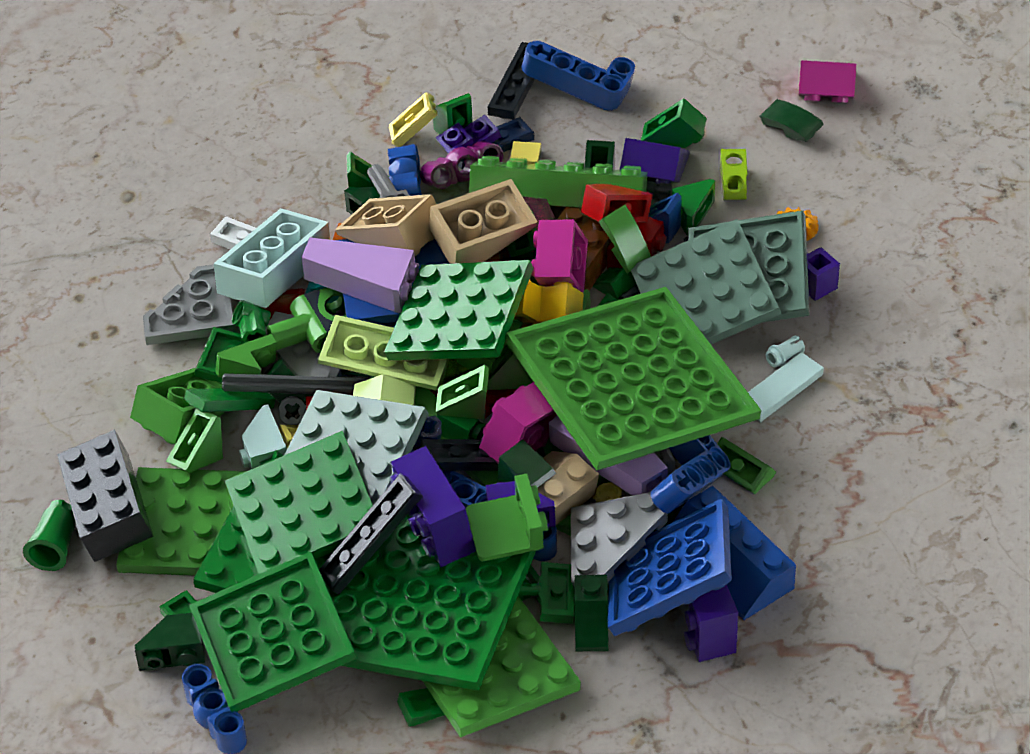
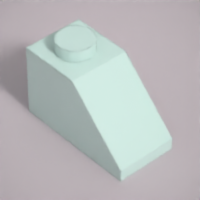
[239,404,287,470]

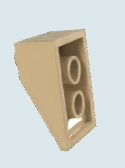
[429,179,538,264]
[335,194,437,257]

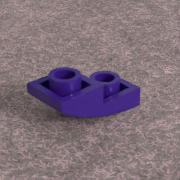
[436,114,502,153]

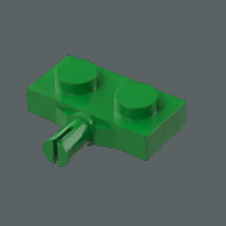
[518,562,574,624]

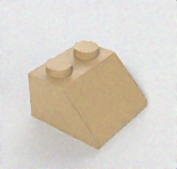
[537,451,599,525]

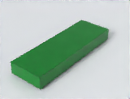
[184,388,276,412]

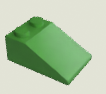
[130,368,226,444]

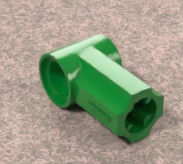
[232,300,271,343]

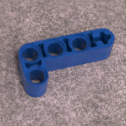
[522,41,636,111]
[650,435,731,513]

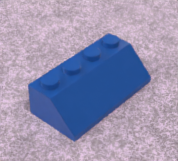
[673,485,796,620]

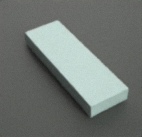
[748,352,824,423]

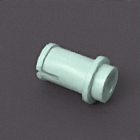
[765,335,805,368]

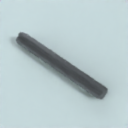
[222,373,371,395]

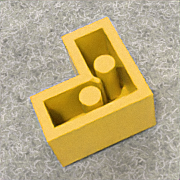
[514,279,584,328]

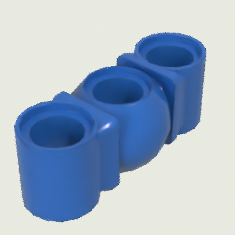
[388,144,422,196]
[182,664,247,754]

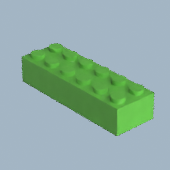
[469,156,648,208]

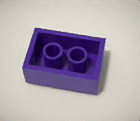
[390,446,476,567]

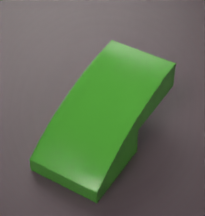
[599,205,651,274]

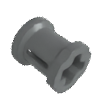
[278,396,306,425]

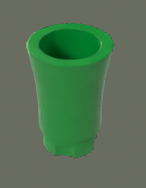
[23,500,76,571]

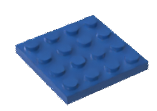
[608,498,732,637]

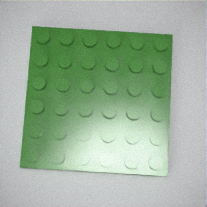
[505,287,762,471]

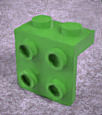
[466,474,548,561]

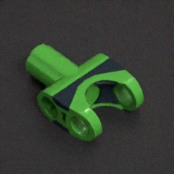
[267,288,346,353]

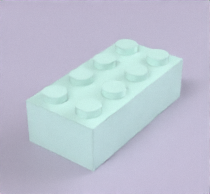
[214,208,330,308]

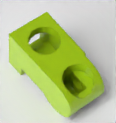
[720,149,747,200]

